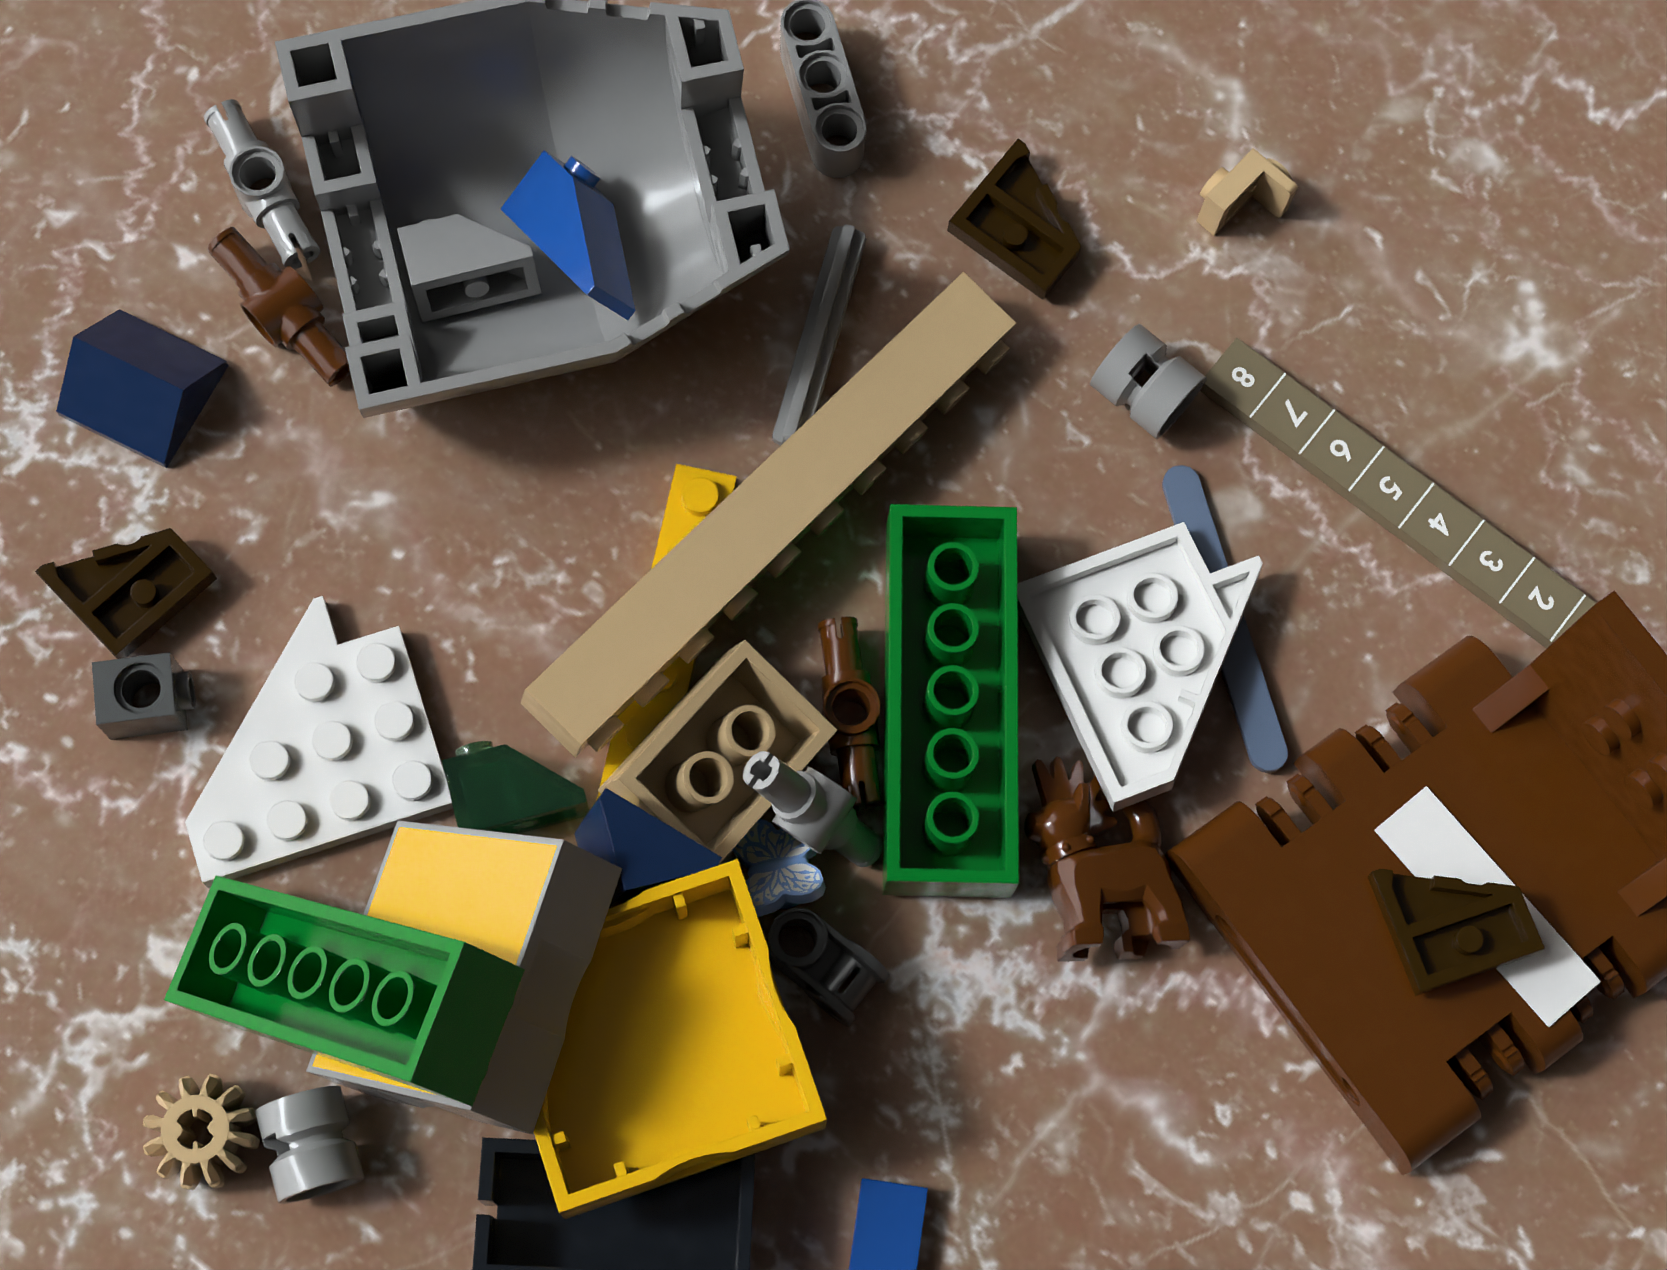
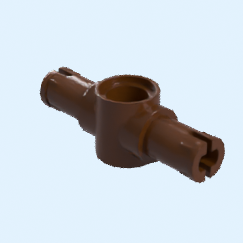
[208,227,350,387]
[817,616,884,811]

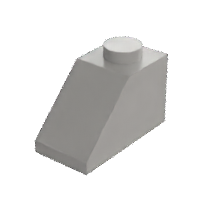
[397,214,541,323]

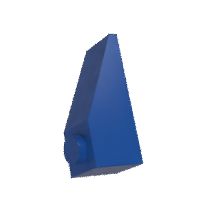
[501,150,636,320]

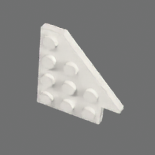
[1017,522,1263,812]
[185,596,456,887]

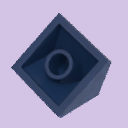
[56,309,229,468]
[574,788,722,909]

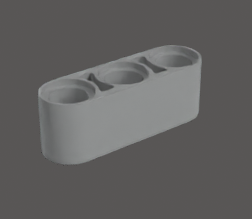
[780,0,867,178]

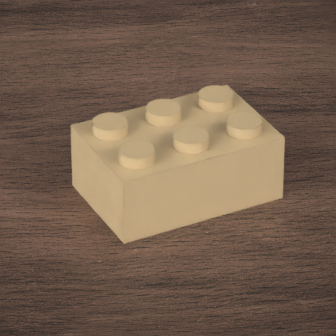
[598,640,837,865]

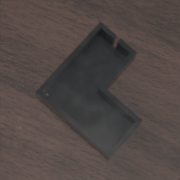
[472,1137,755,1270]

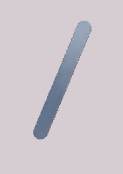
[1162,465,1288,773]

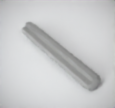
[772,224,867,446]

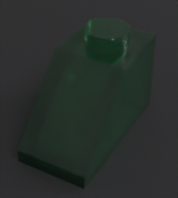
[442,741,589,834]

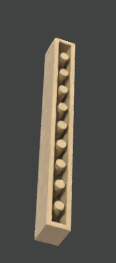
[520,272,1016,758]

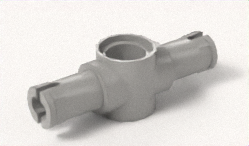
[204,99,320,269]
[743,751,883,867]

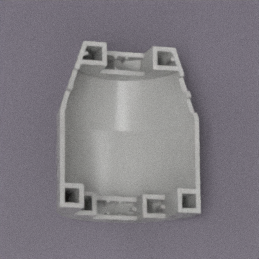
[275,0,790,418]

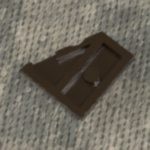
[947,138,1081,300]
[35,528,217,659]
[1368,869,1545,996]

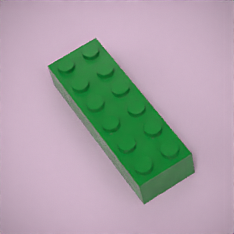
[882,504,1019,898]
[164,875,525,1107]

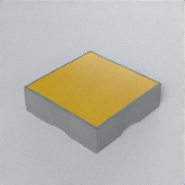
[306,820,622,1134]

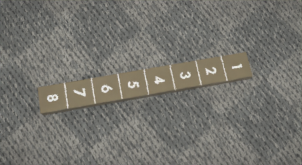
[1200,338,1596,649]

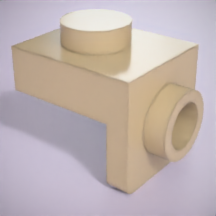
[1196,148,1298,236]

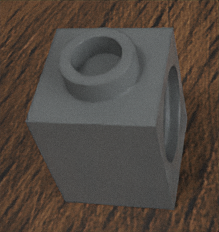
[92,652,196,740]

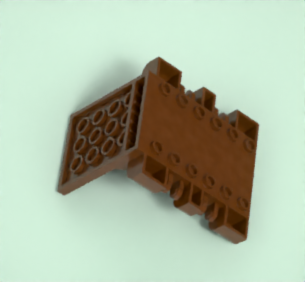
[1164,590,1667,1175]

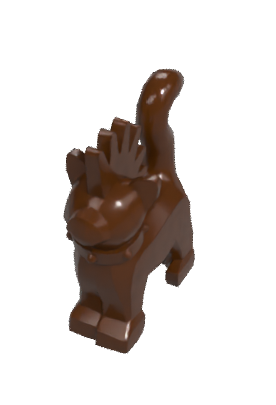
[1024,756,1190,962]

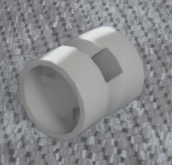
[1089,323,1207,439]
[255,1086,365,1204]

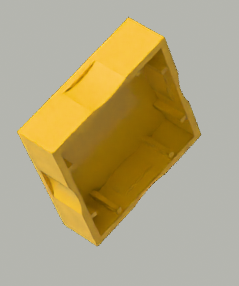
[533,859,827,1219]

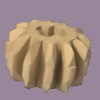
[143,1074,260,1190]

